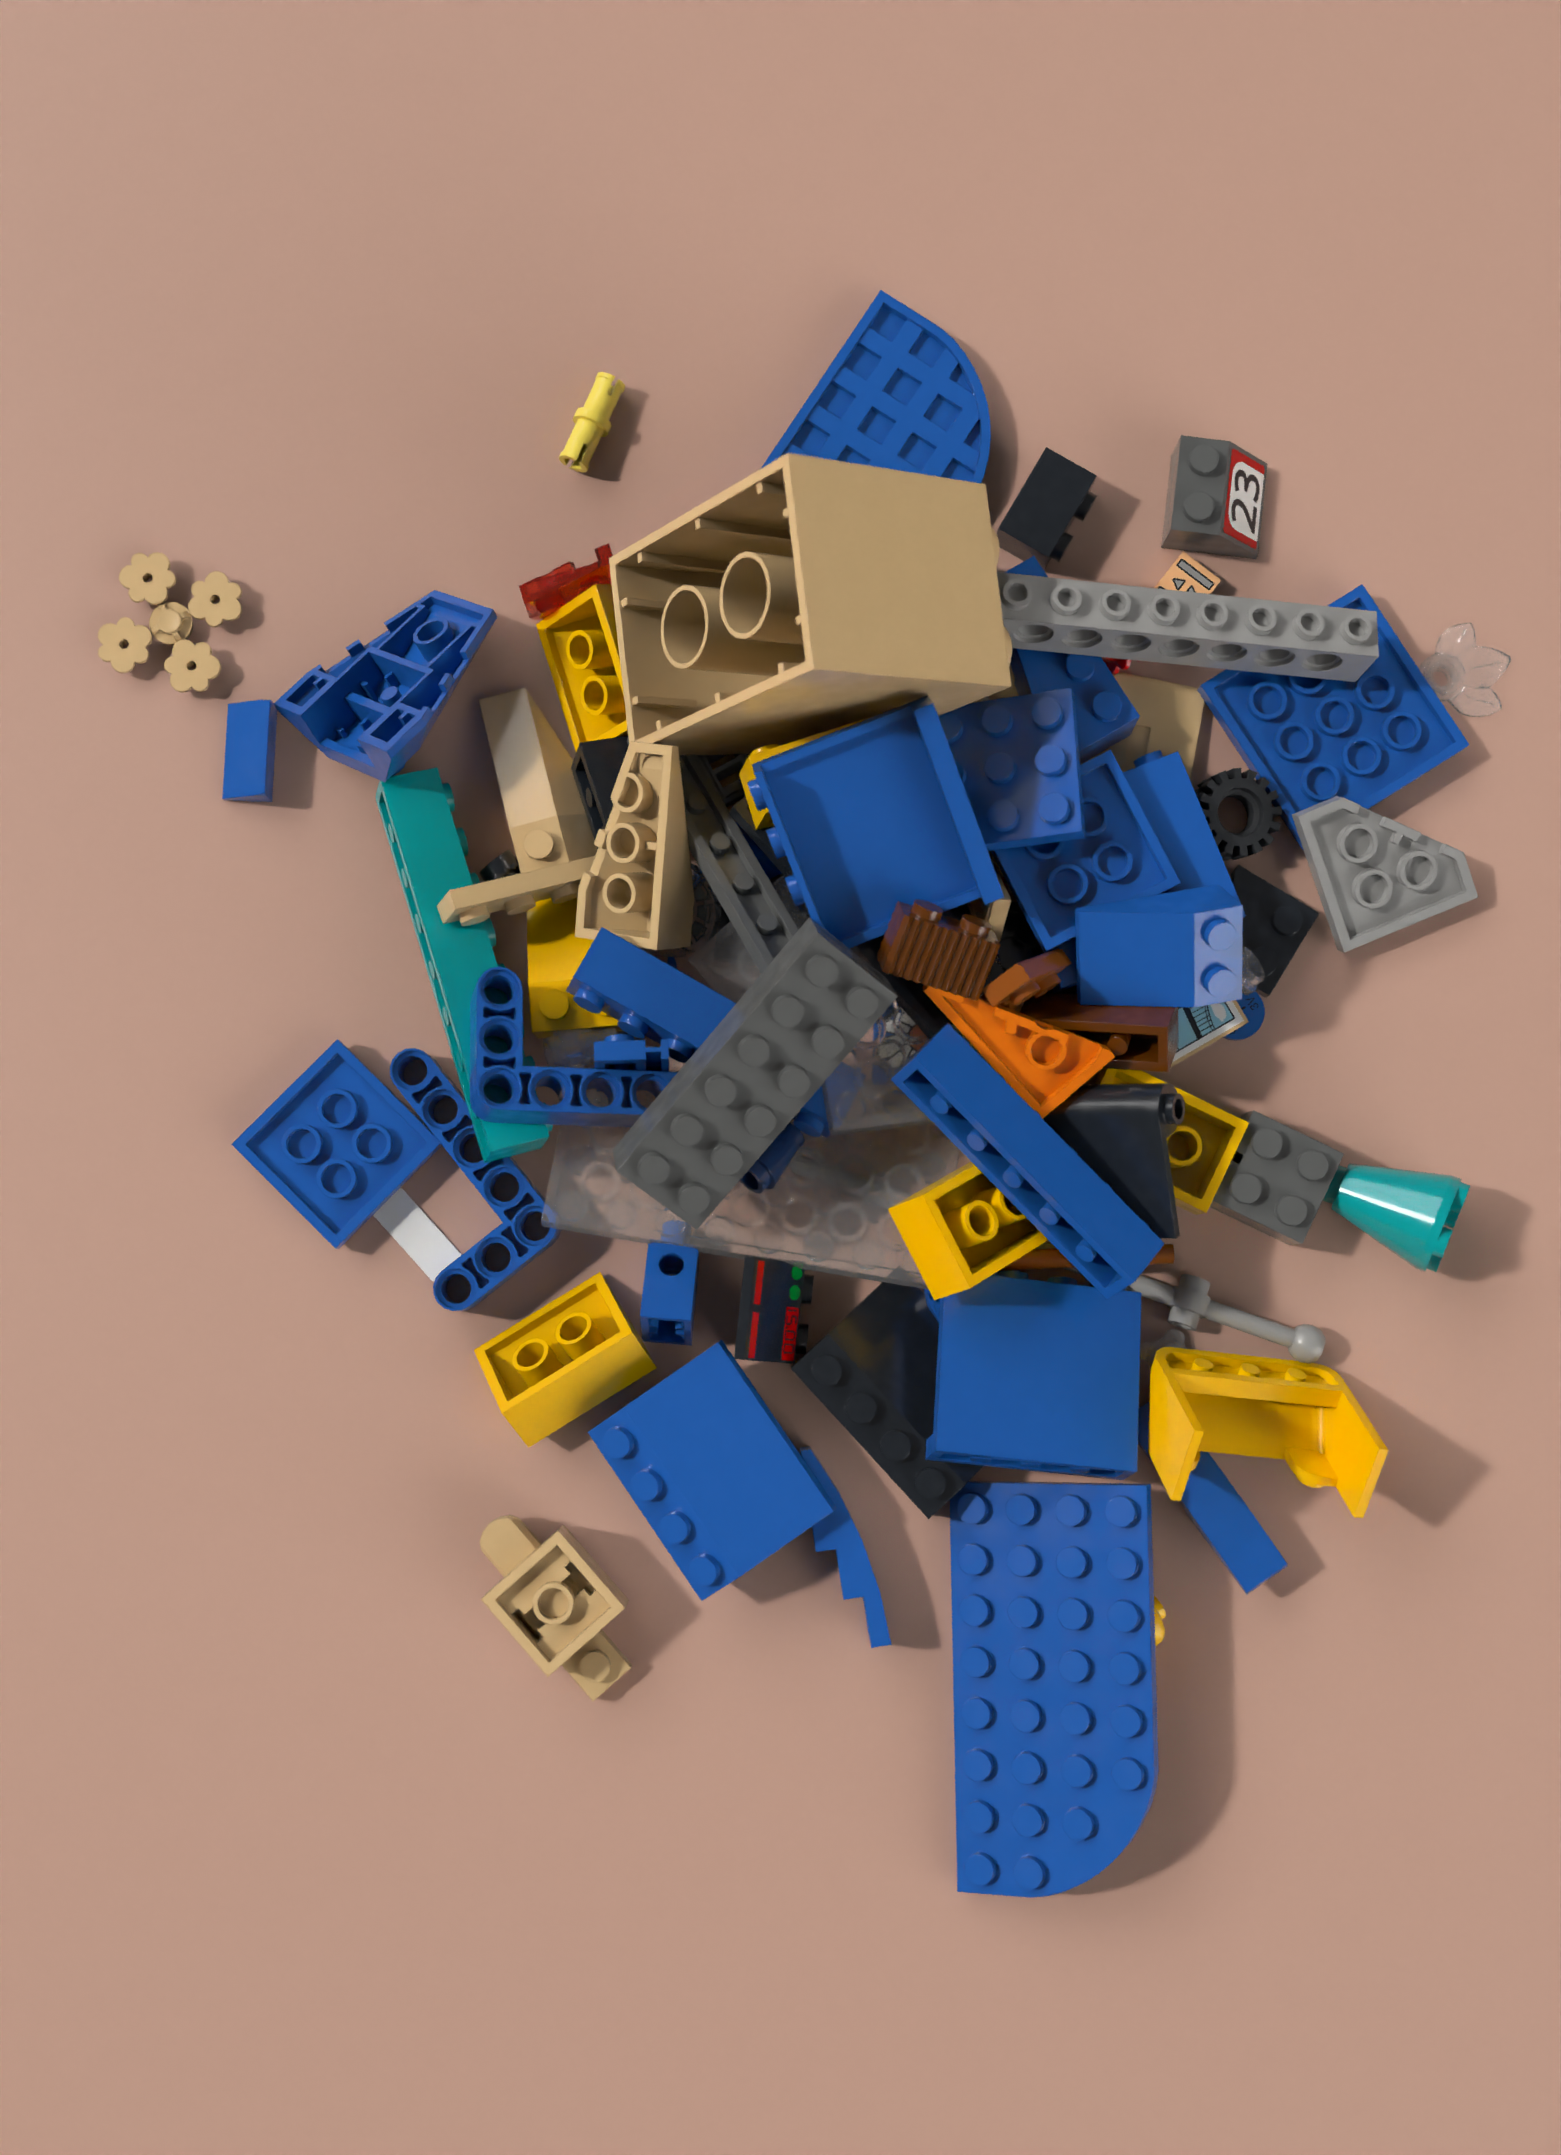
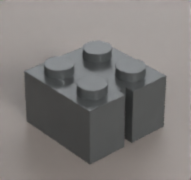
[1210,1110,1344,1245]

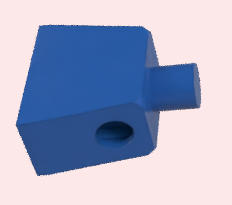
[640,1221,699,1346]

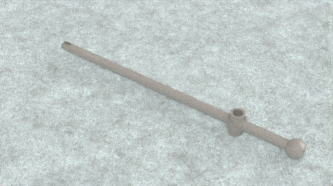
[785,1154,1326,1364]

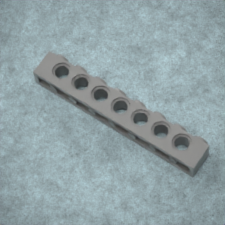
[997,572,1379,682]

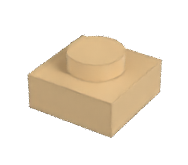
[562,1629,632,1701]

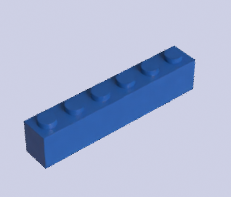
[566,927,865,1138]
[891,1023,1165,1299]

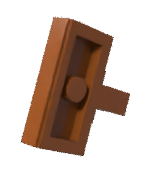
[981,948,1072,1011]

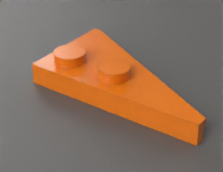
[922,985,1116,1119]

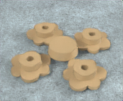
[98,552,242,693]

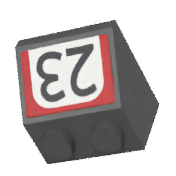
[1161,435,1268,559]

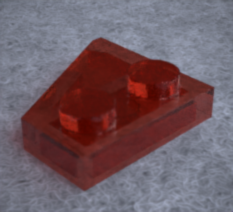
[519,543,613,619]

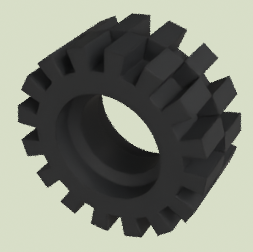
[1194,768,1282,861]

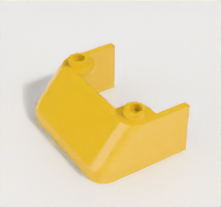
[1148,1347,1389,1518]

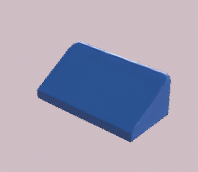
[222,700,278,802]

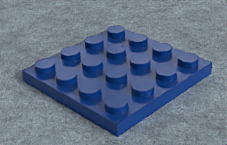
[1197,584,1470,850]

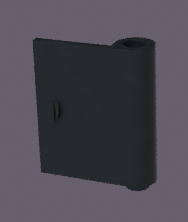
[1043,1083,1185,1239]

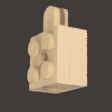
[480,1515,629,1677]

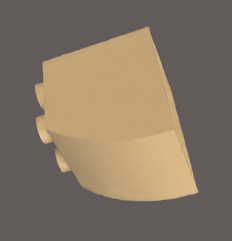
[609,453,1012,755]

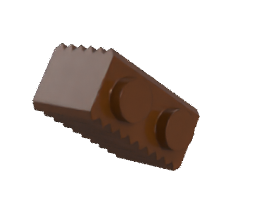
[877,899,1001,1001]

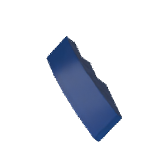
[1138,1402,1288,1595]
[800,1446,891,1648]

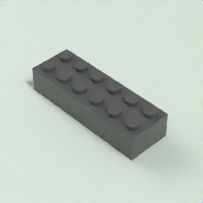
[613,917,898,1230]

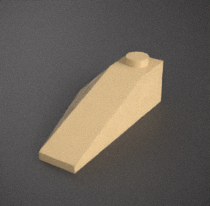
[479,688,597,873]
[575,741,694,950]

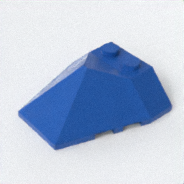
[273,590,497,782]

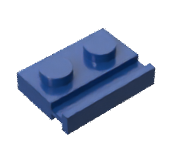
[594,1034,669,1092]

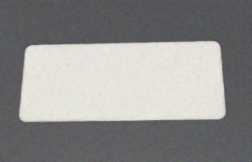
[373,1188,461,1282]

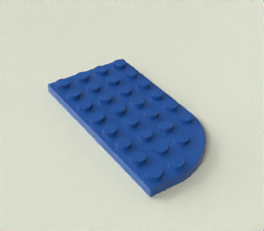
[761,290,991,483]
[950,1481,1159,1898]

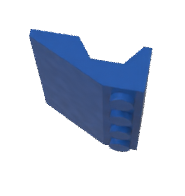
[588,1340,836,1601]

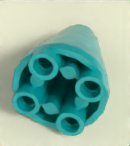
[1323,1163,1470,1272]

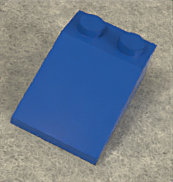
[1075,884,1243,1008]

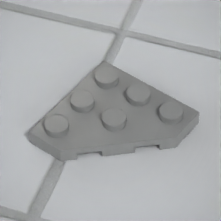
[1292,796,1478,953]

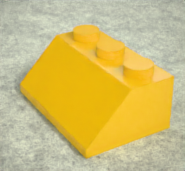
[536,584,628,752]
[474,1272,657,1448]

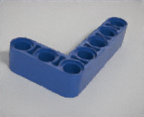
[470,967,678,1127]
[390,1048,561,1311]

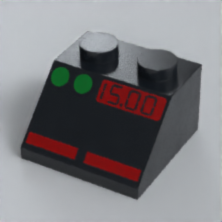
[734,1256,814,1364]

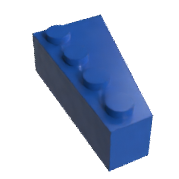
[1004,556,1140,764]

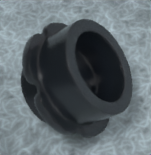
[479,850,521,882]

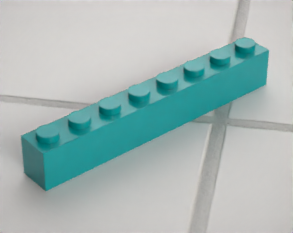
[375,767,553,1163]

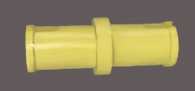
[559,372,625,473]

